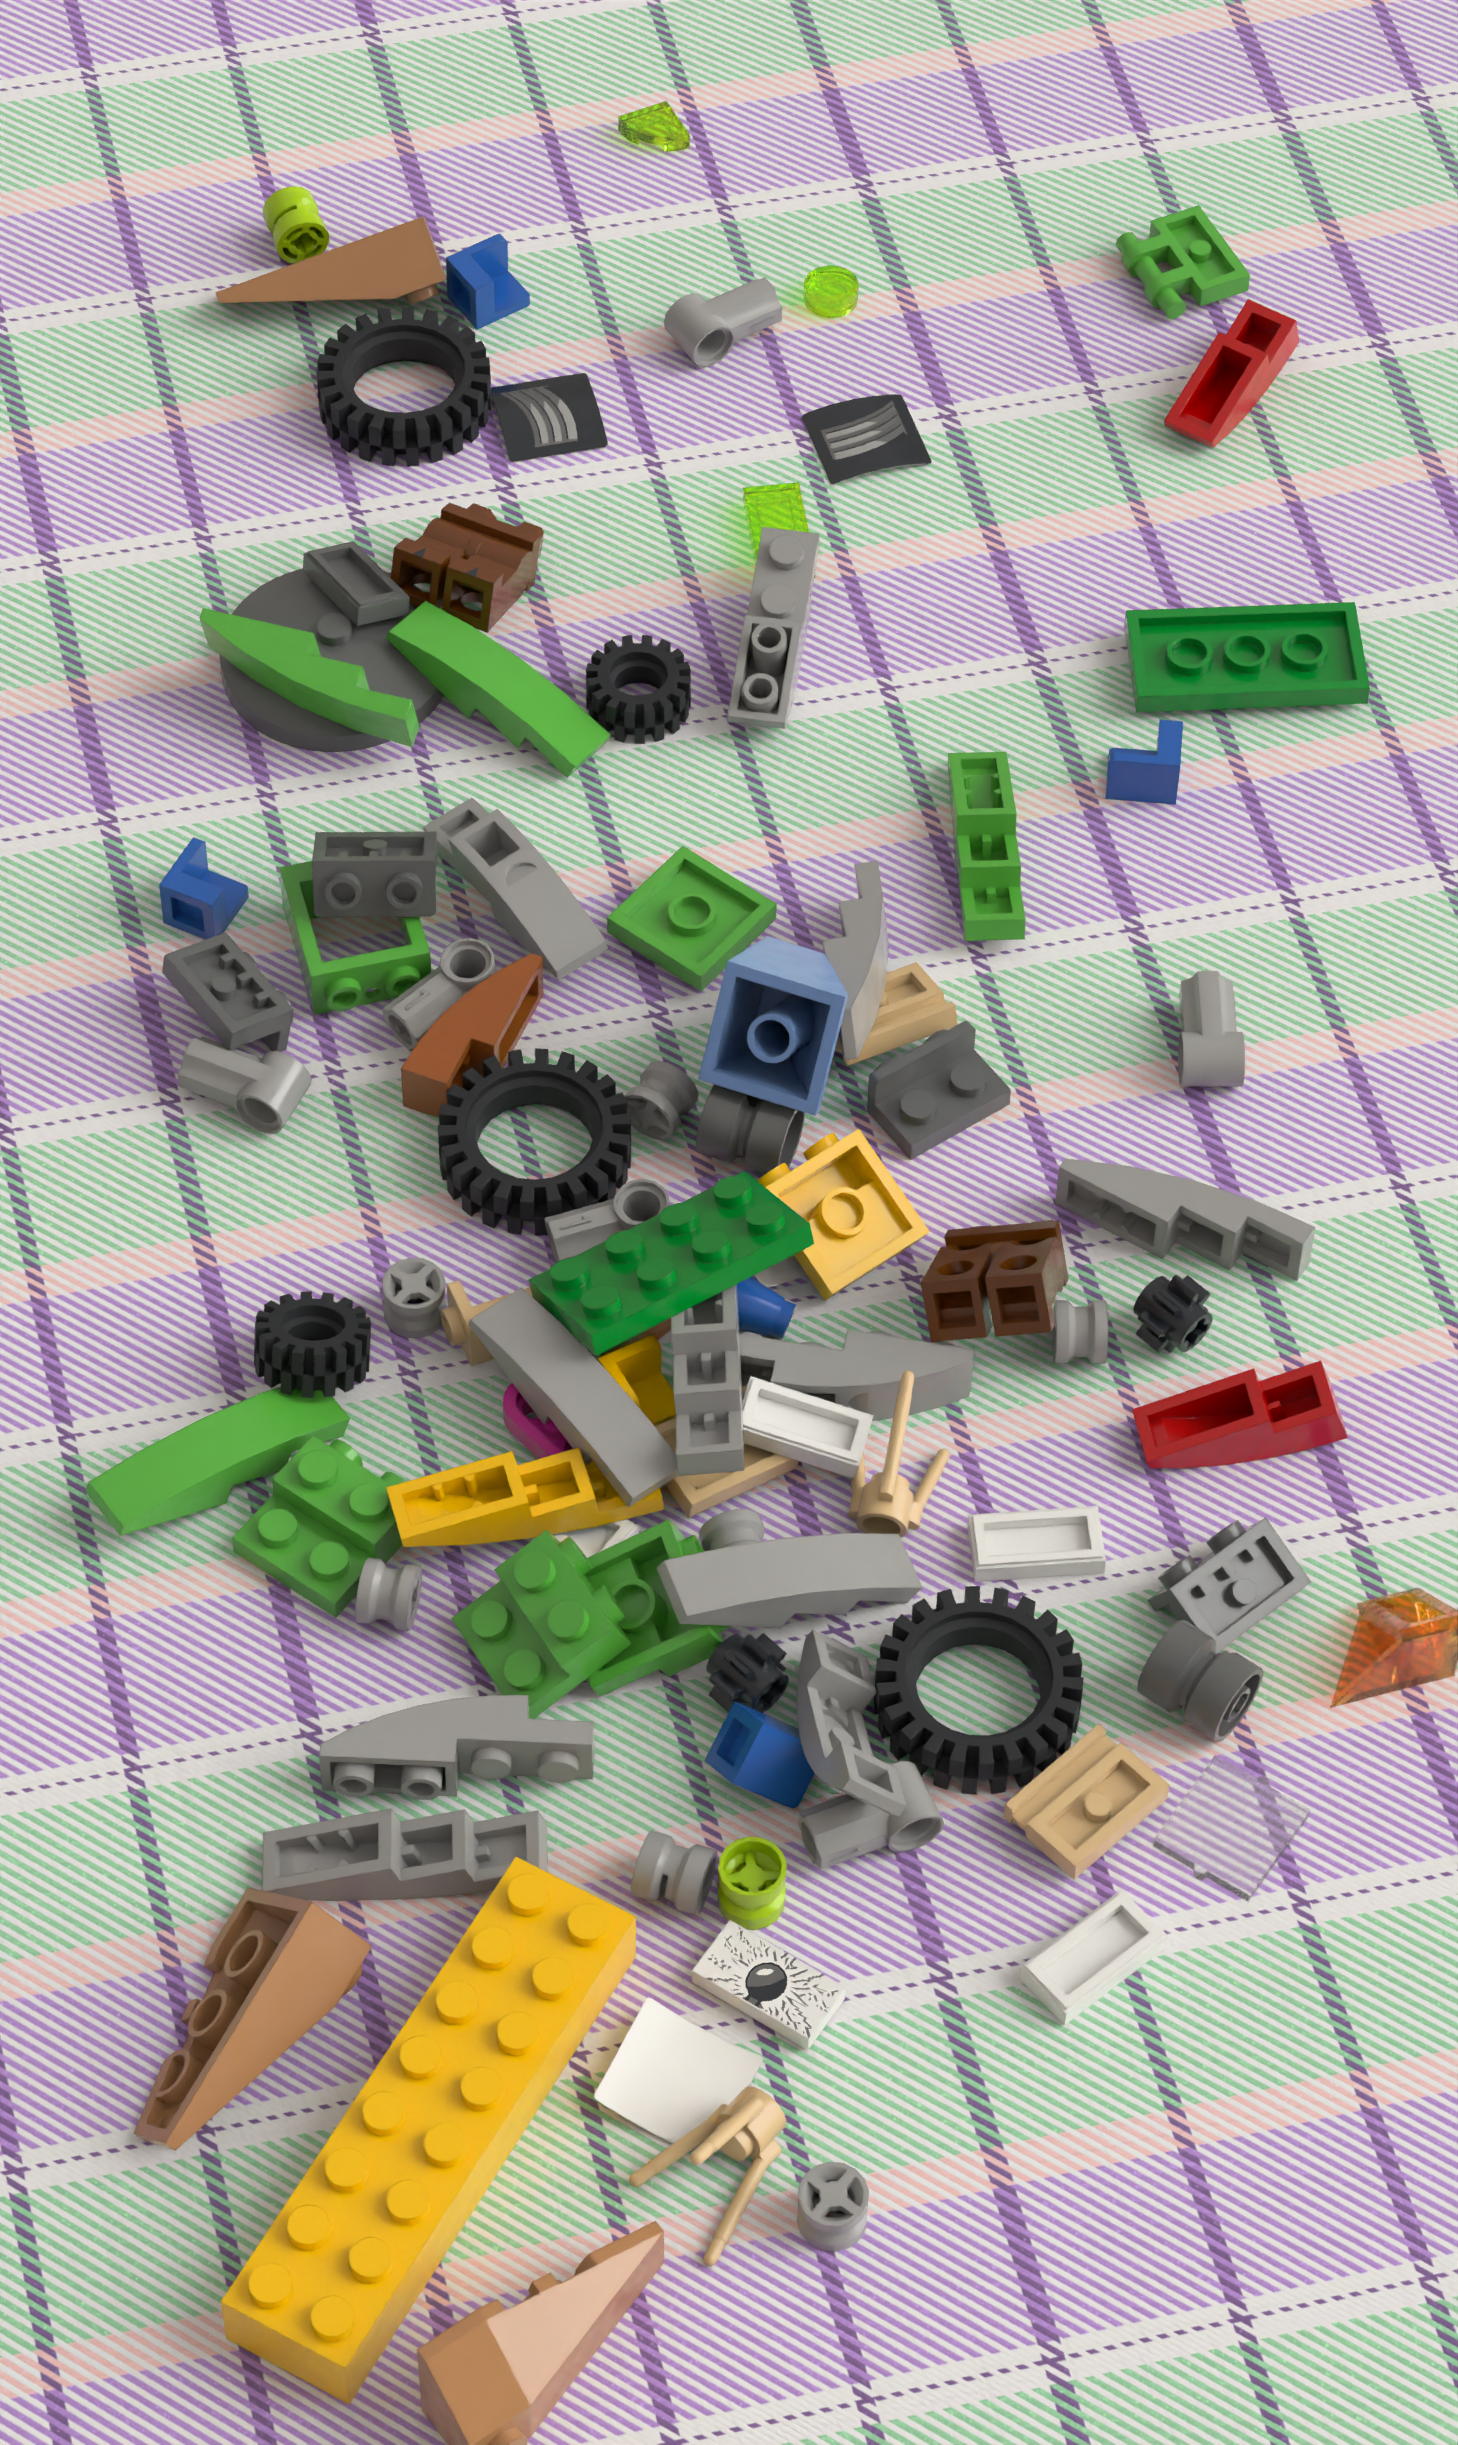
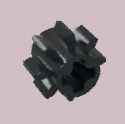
[1133,1275,1213,1353]
[706,1633,789,1713]

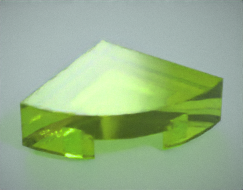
[618,101,690,152]

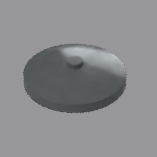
[219,568,444,752]

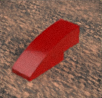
[1164,299,1299,448]
[1132,1361,1348,1468]

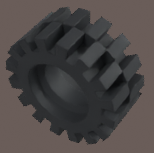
[586,635,691,744]
[254,1291,371,1398]

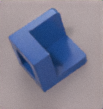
[446,234,530,330]
[1105,720,1183,805]
[159,837,249,940]
[704,1701,815,1808]

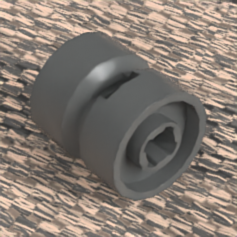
[696,1084,806,1174]
[1137,1620,1264,1742]

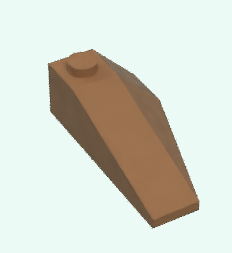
[215,216,447,305]
[133,1888,372,2151]
[417,2221,664,2445]

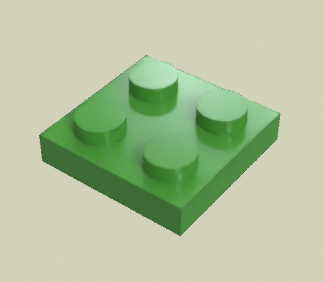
[607,846,777,992]

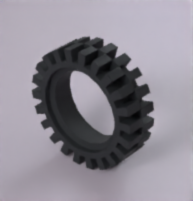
[316,307,491,467]
[438,1048,631,1236]
[874,1586,1084,1795]

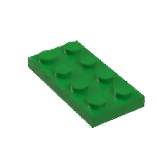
[1124,602,1370,712]
[528,1171,814,1356]

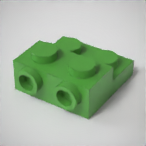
[232,1436,405,1618]
[584,1519,732,1697]
[451,1530,632,1719]

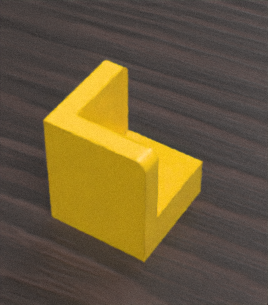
[598,1335,676,1426]

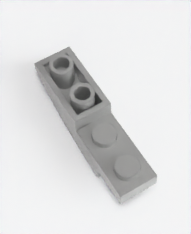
[727,527,819,729]
[423,797,609,980]
[739,1329,974,1421]
[319,1695,595,1800]

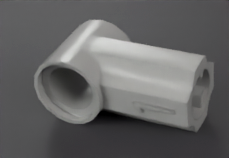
[664,277,782,367]
[382,938,496,1051]
[1178,971,1245,1087]
[178,1036,312,1134]
[544,1179,670,1263]
[798,1761,944,1870]

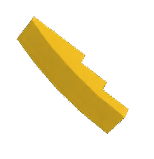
[386,1447,665,1547]

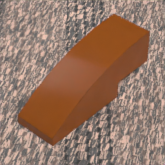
[401,953,544,1118]

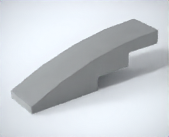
[822,860,889,1060]
[1055,1158,1315,1281]
[671,1284,744,1476]
[469,1287,678,1508]
[657,1533,923,1628]
[262,1809,548,1901]

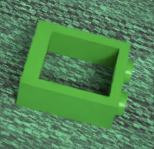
[279,861,431,1015]

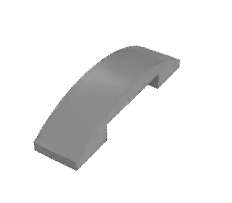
[797,1629,907,1817]

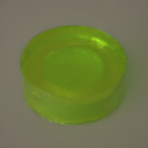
[803,265,859,318]

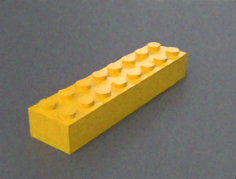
[221,1857,636,2404]

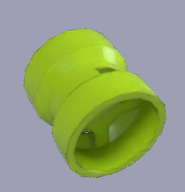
[262,186,329,264]
[717,1836,787,1930]

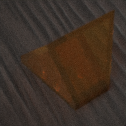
[1330,1588,1458,1708]

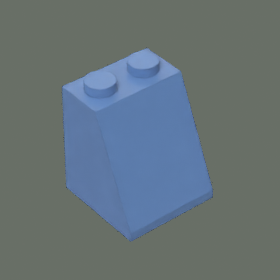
[698,936,849,1116]

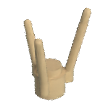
[848,1371,950,1538]
[629,2086,786,2266]

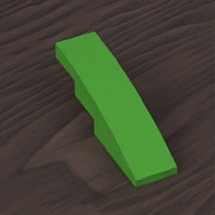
[385,601,611,778]
[199,608,419,747]
[948,752,1026,941]
[85,1387,350,1536]

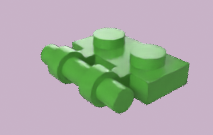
[1116,205,1250,319]

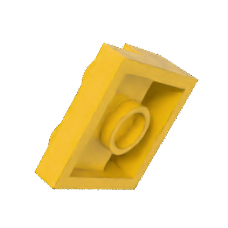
[757,1129,930,1301]

